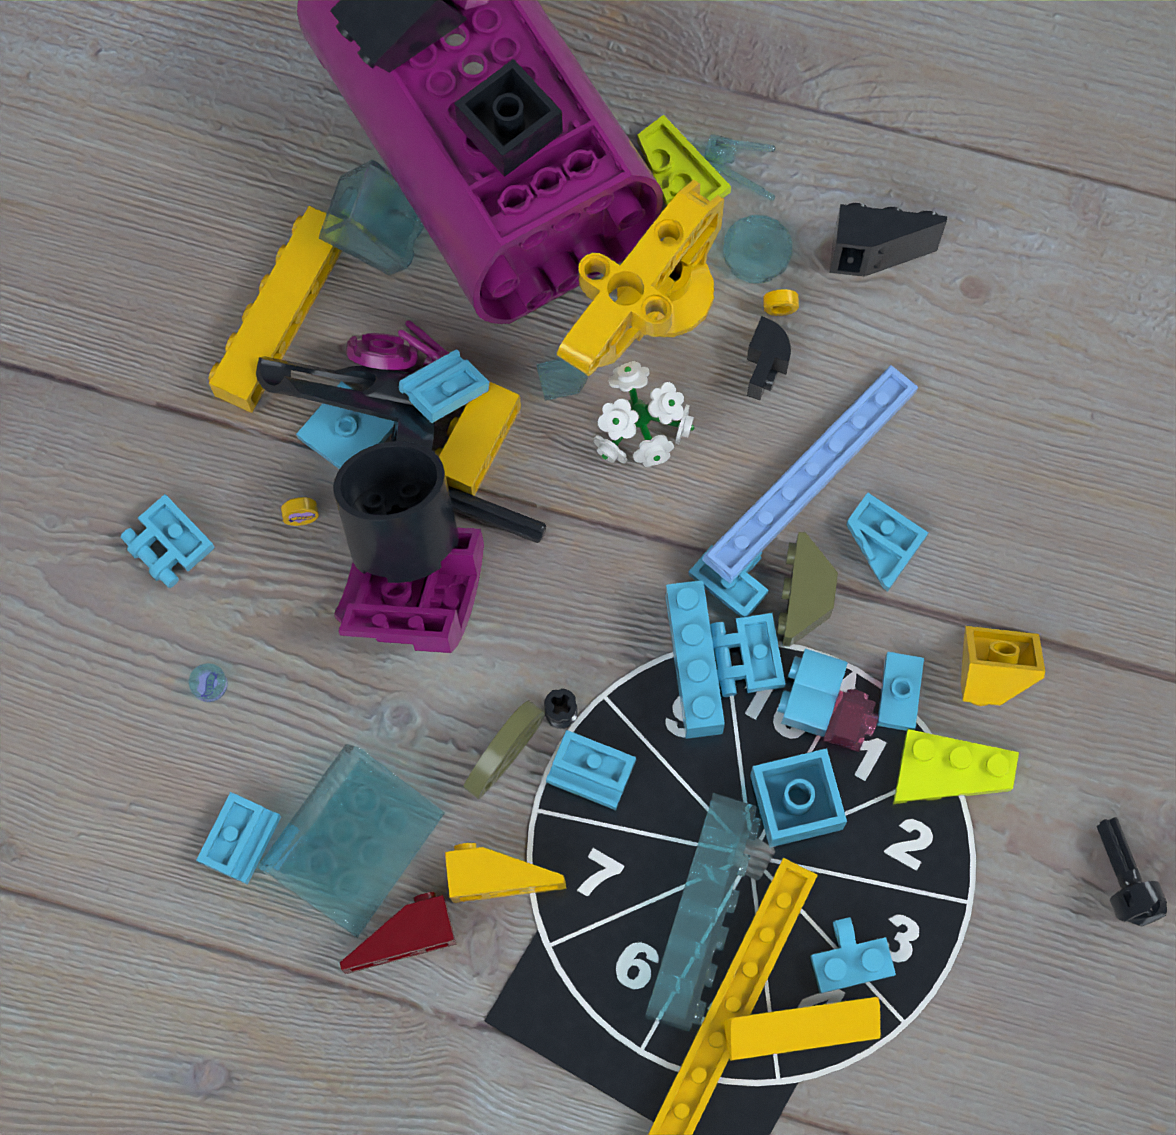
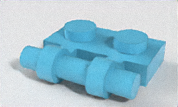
[120,494,215,588]
[710,613,785,697]

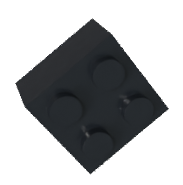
[454,59,563,177]

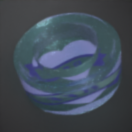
[189,663,228,702]

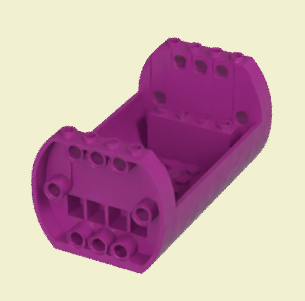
[297,0,663,324]

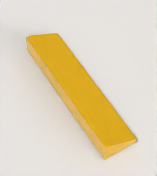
[724,997,880,1061]

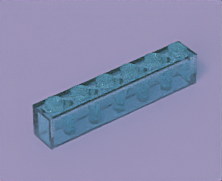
[645,793,761,1032]

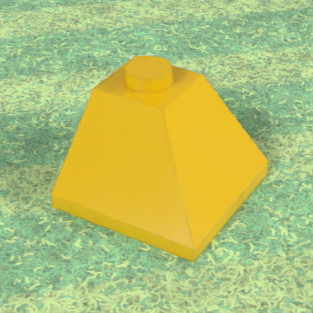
[961,626,1046,706]

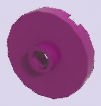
[346,333,419,370]

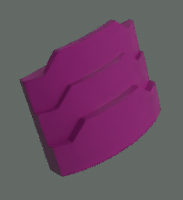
[334,527,484,653]

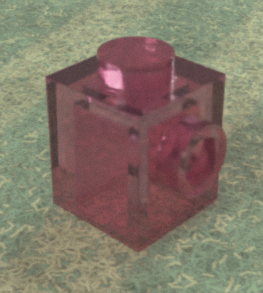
[823,689,879,752]

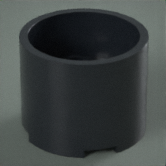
[333,441,459,583]

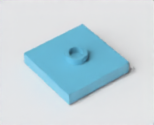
[296,381,394,469]

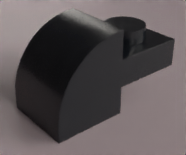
[747,316,791,400]

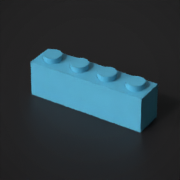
[665,580,725,739]

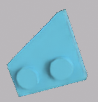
[846,493,929,592]

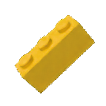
[435,381,521,496]

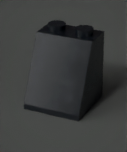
[330,0,467,73]

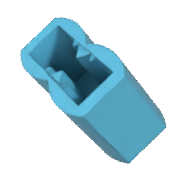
[777,648,848,737]

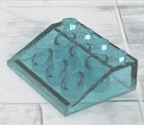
[257,744,445,938]

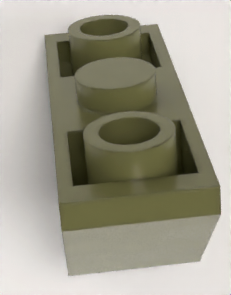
[777,532,838,647]

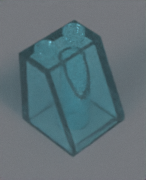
[318,160,424,276]

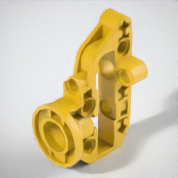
[557,180,724,376]

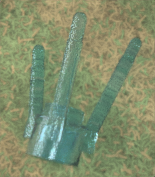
[705,134,776,201]

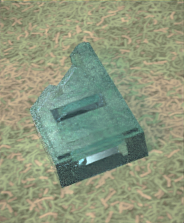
[536,359,589,401]

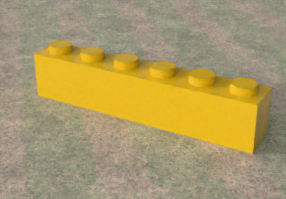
[208,206,350,413]

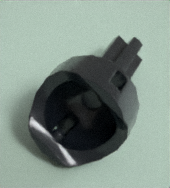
[1096,817,1167,927]

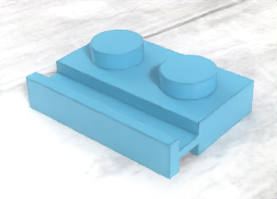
[399,349,489,423]
[546,730,636,810]
[196,792,281,885]

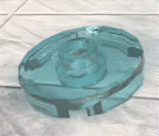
[723,215,793,283]

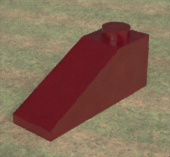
[339,892,457,974]

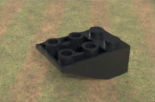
[829,203,947,277]

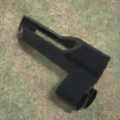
[256,356,435,450]

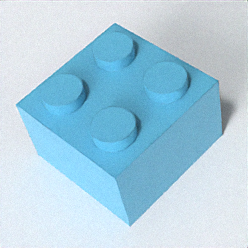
[750,748,847,848]

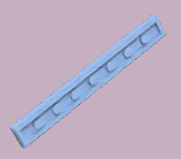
[702,365,918,584]

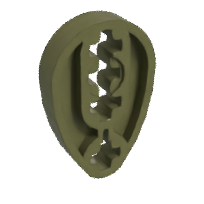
[463,700,545,799]

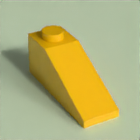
[445,843,566,903]

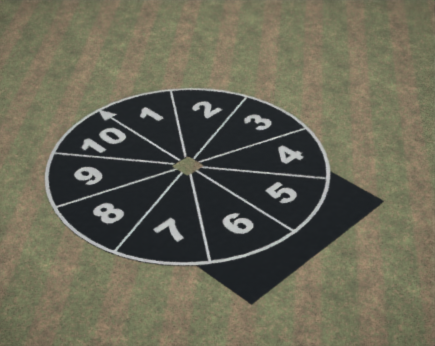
[484,641,976,1135]

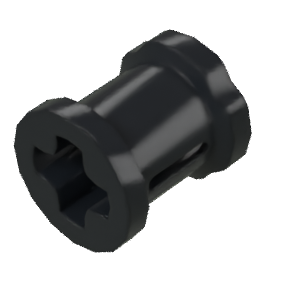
[544,688,578,729]

